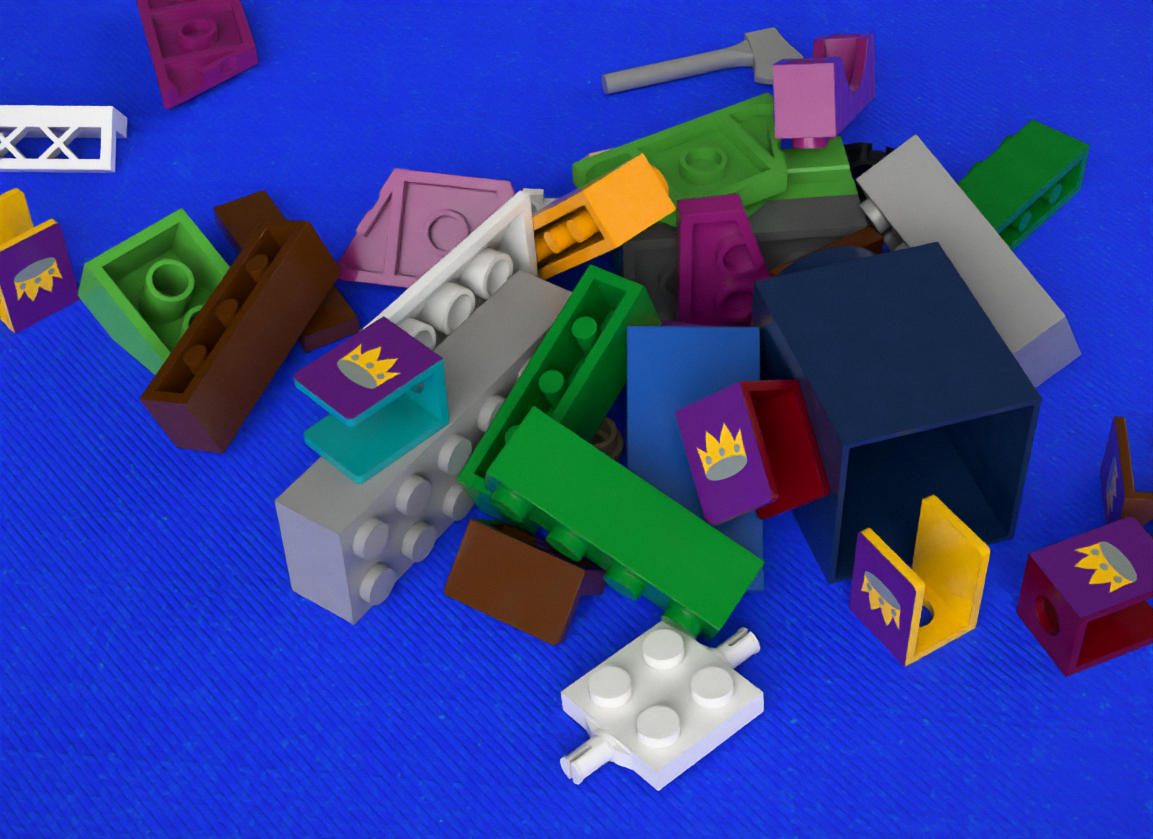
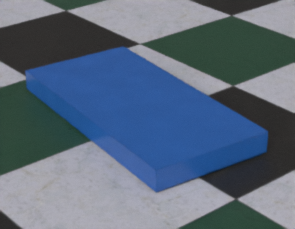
[626,326,764,593]

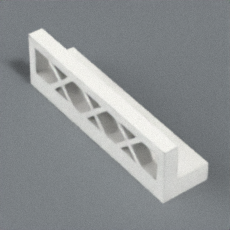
[0,105,127,173]

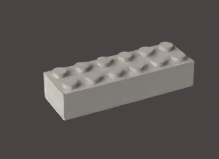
[274,269,572,625]

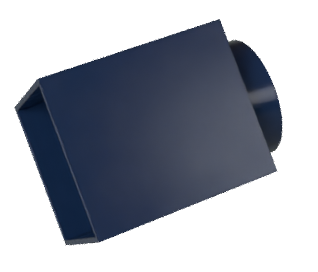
[751,242,1042,585]

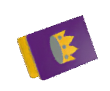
[0,188,80,334]
[849,494,990,667]

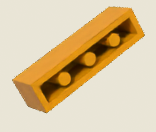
[532,153,676,280]

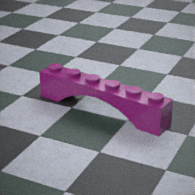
[773,33,875,149]

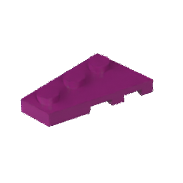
[675,194,770,327]

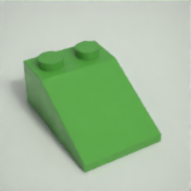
[78,208,230,375]

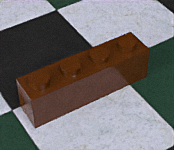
[139,219,342,454]

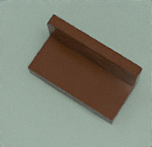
[444,519,606,645]

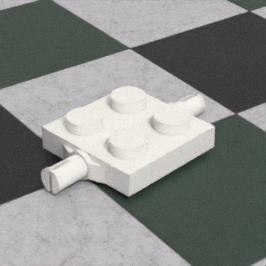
[560,620,764,791]

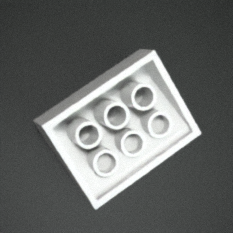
[359,191,538,351]

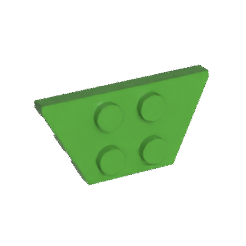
[572,92,788,227]

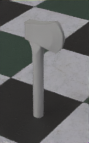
[601,27,804,95]

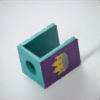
[293,316,450,484]

